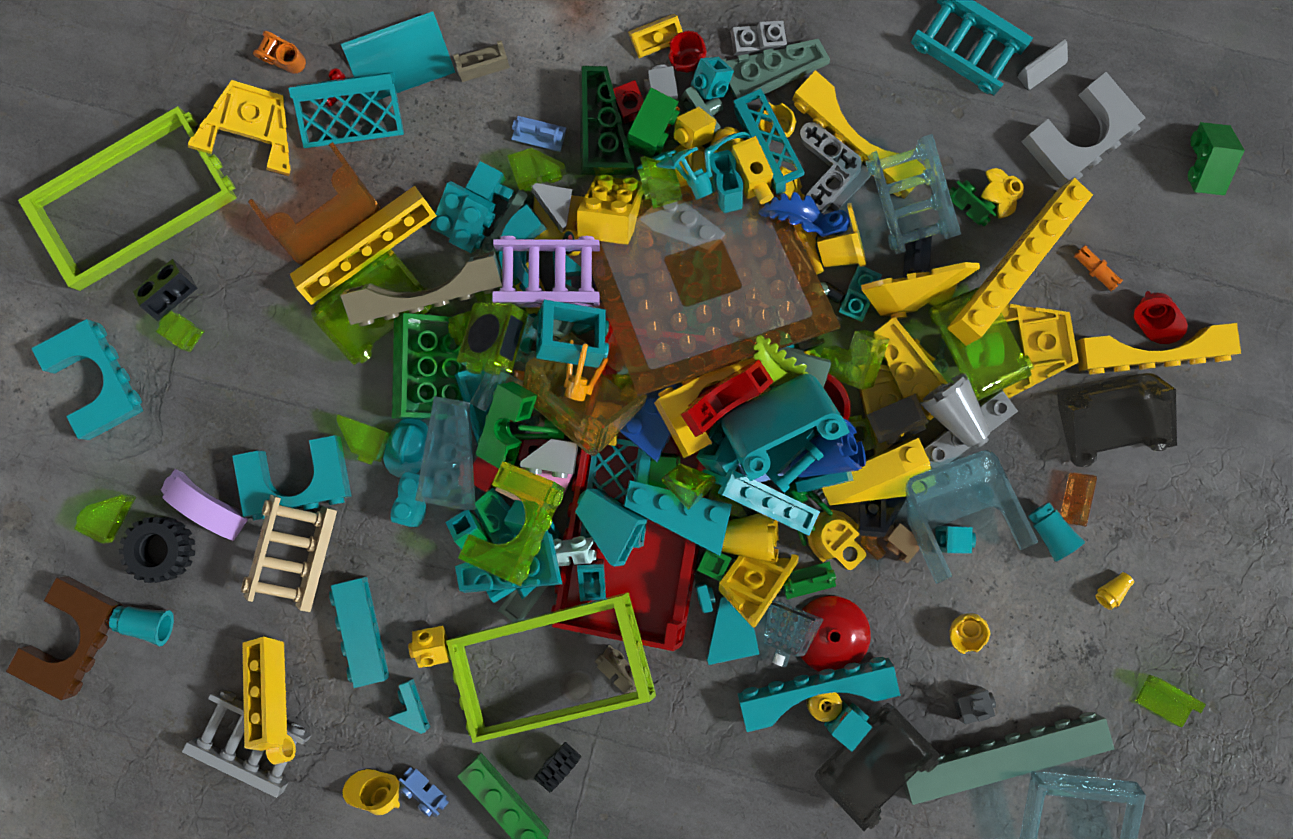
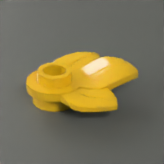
[981,168,1024,218]

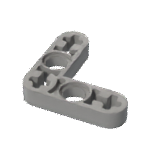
[800,122,862,213]

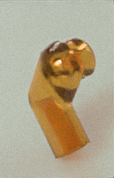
[861,535,886,561]

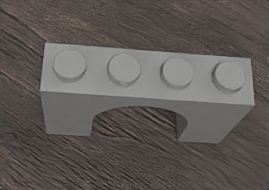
[1021,72,1145,187]

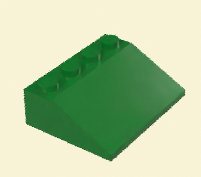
[392,313,477,420]

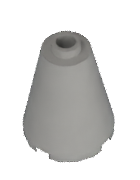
[920,373,990,448]

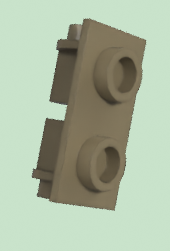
[594,645,637,694]

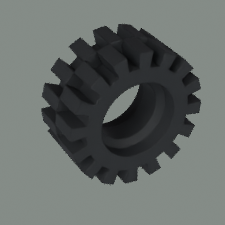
[534,742,581,793]

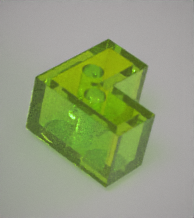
[820,330,889,390]

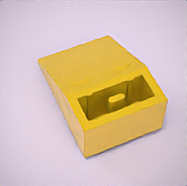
[577,174,645,245]

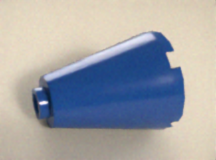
[789,419,866,478]

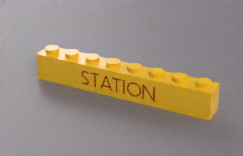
[947,178,1093,346]

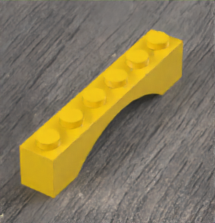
[792,70,929,199]
[1075,323,1241,375]

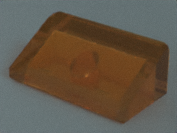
[1060,473,1097,527]

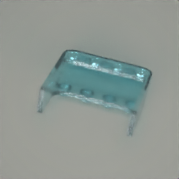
[905,450,1038,584]

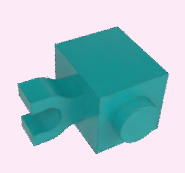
[466,161,515,203]

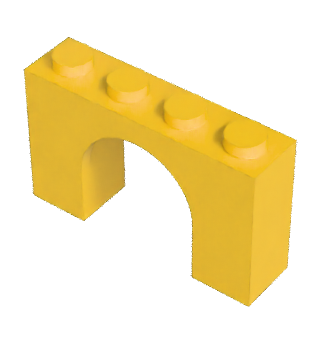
[654,350,771,458]

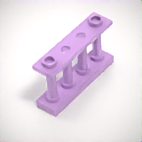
[493,236,600,307]

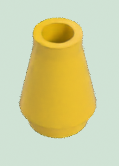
[1095,572,1134,610]

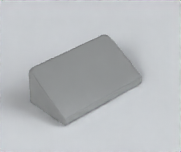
[1017,39,1068,90]
[820,161,873,211]

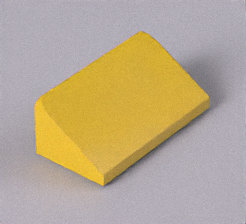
[628,14,683,58]

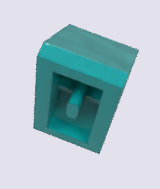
[577,559,606,601]

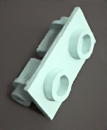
[553,536,597,566]

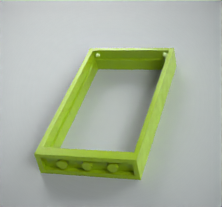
[18,106,237,291]

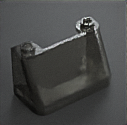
[1057,373,1177,467]
[814,703,941,831]

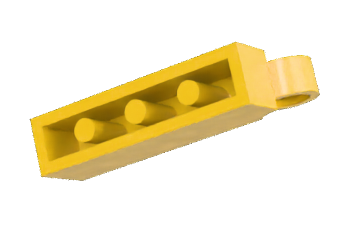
[242,637,296,765]

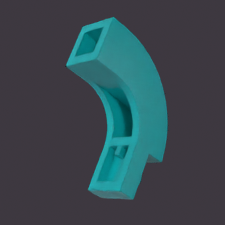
[499,204,547,291]
[445,509,516,603]

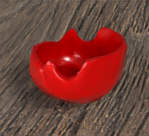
[668,30,707,73]

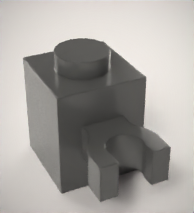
[952,687,996,724]

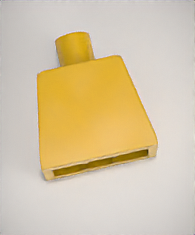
[731,136,774,204]

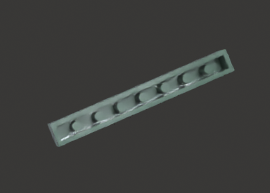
[899,712,1115,805]

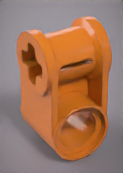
[253,31,306,74]

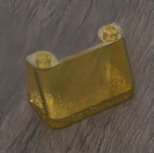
[522,332,647,456]

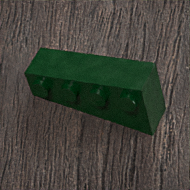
[579,66,634,176]

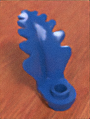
[759,192,850,237]

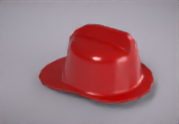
[1133,291,1188,344]

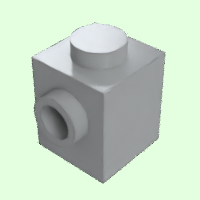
[644,65,678,100]

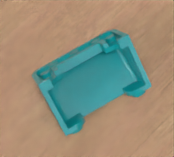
[721,374,850,482]

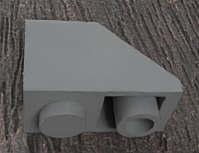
[520,439,579,478]

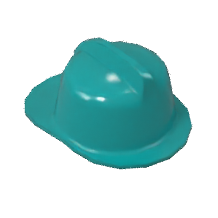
[383,419,431,478]

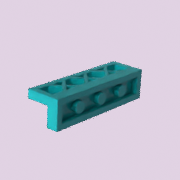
[733,89,805,195]

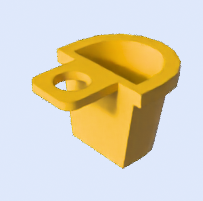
[817,203,867,267]
[807,510,866,570]

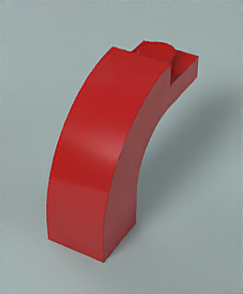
[680,359,774,437]

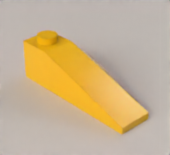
[861,262,980,319]
[821,438,933,505]

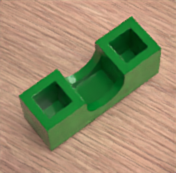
[475,381,538,469]

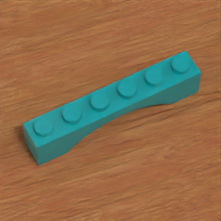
[737,657,900,732]

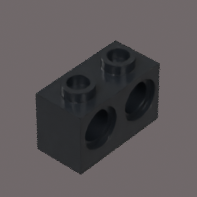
[133,259,198,321]

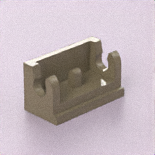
[453,40,510,82]

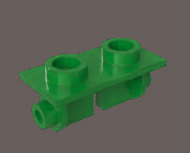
[946,180,997,227]
[783,561,836,600]

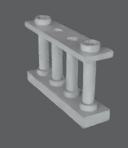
[182,690,311,798]

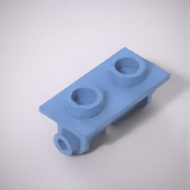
[512,116,566,152]
[399,767,449,817]

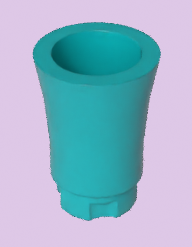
[1028,502,1085,562]
[109,606,174,646]

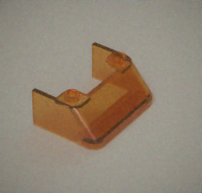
[248,142,381,266]

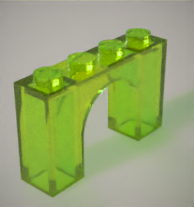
[458,461,565,586]

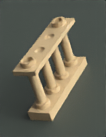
[241,495,337,612]

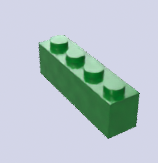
[457,752,550,839]

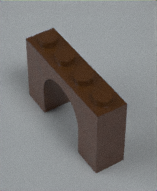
[6,576,122,701]

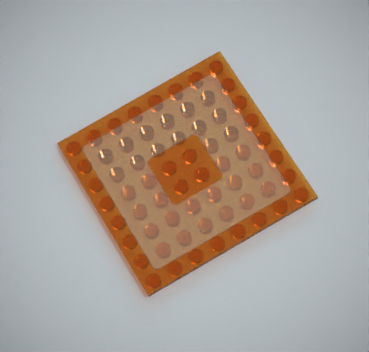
[572,178,840,397]

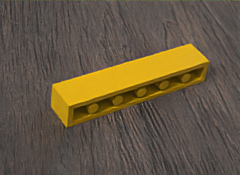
[290,186,437,305]

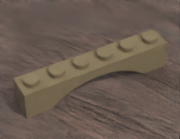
[341,251,502,326]

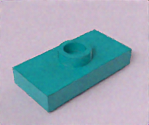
[695,582,715,613]

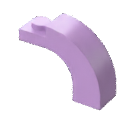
[161,469,248,541]

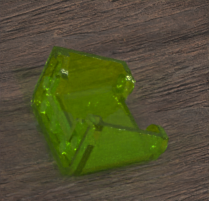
[311,248,432,365]
[928,286,1034,401]

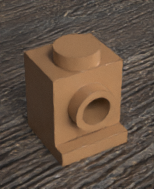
[883,523,924,563]

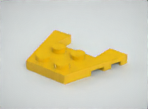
[188,80,290,176]
[992,304,1079,398]

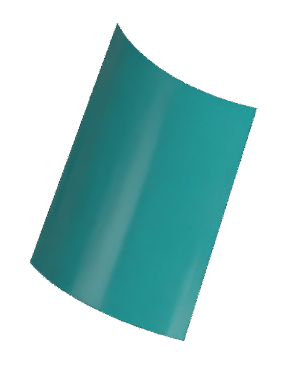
[341,11,456,105]

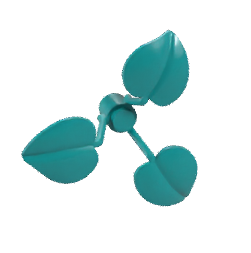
[637,132,751,200]

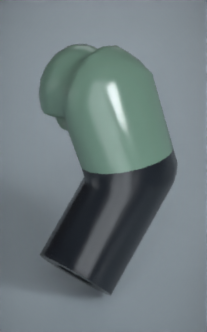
[806,281,845,304]

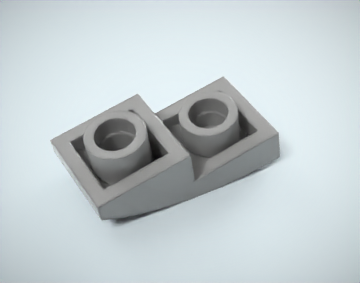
[730,21,787,55]

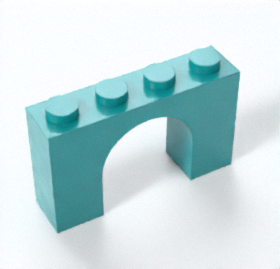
[31,319,143,440]
[232,435,352,521]

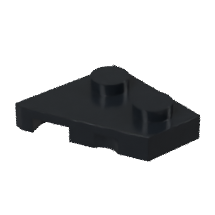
[858,496,908,537]

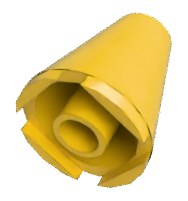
[721,513,779,563]

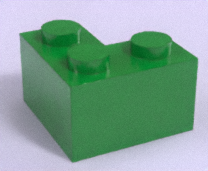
[627,88,680,158]
[1188,122,1245,195]

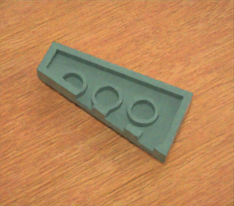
[722,39,830,99]

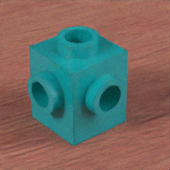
[691,57,734,100]

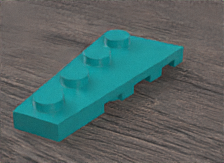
[623,480,732,556]

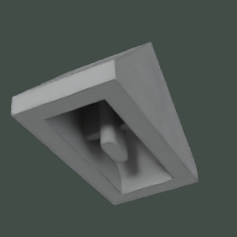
[532,183,572,233]

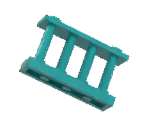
[910,0,1033,96]

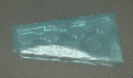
[415,396,476,510]

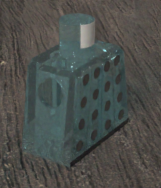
[764,601,823,667]

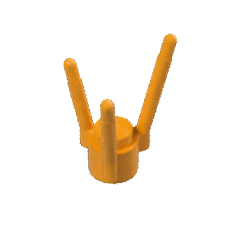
[564,340,608,401]

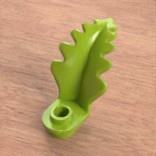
[753,335,808,387]

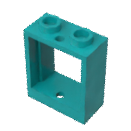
[536,299,609,368]

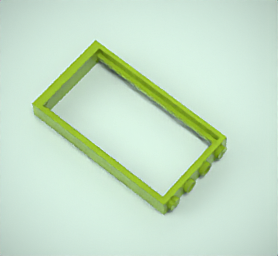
[446,592,656,743]

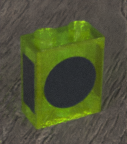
[457,303,529,375]

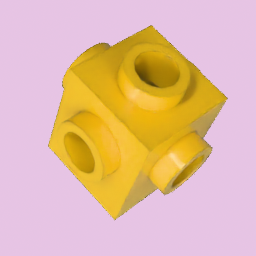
[408,626,450,668]

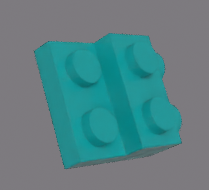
[430,181,496,253]

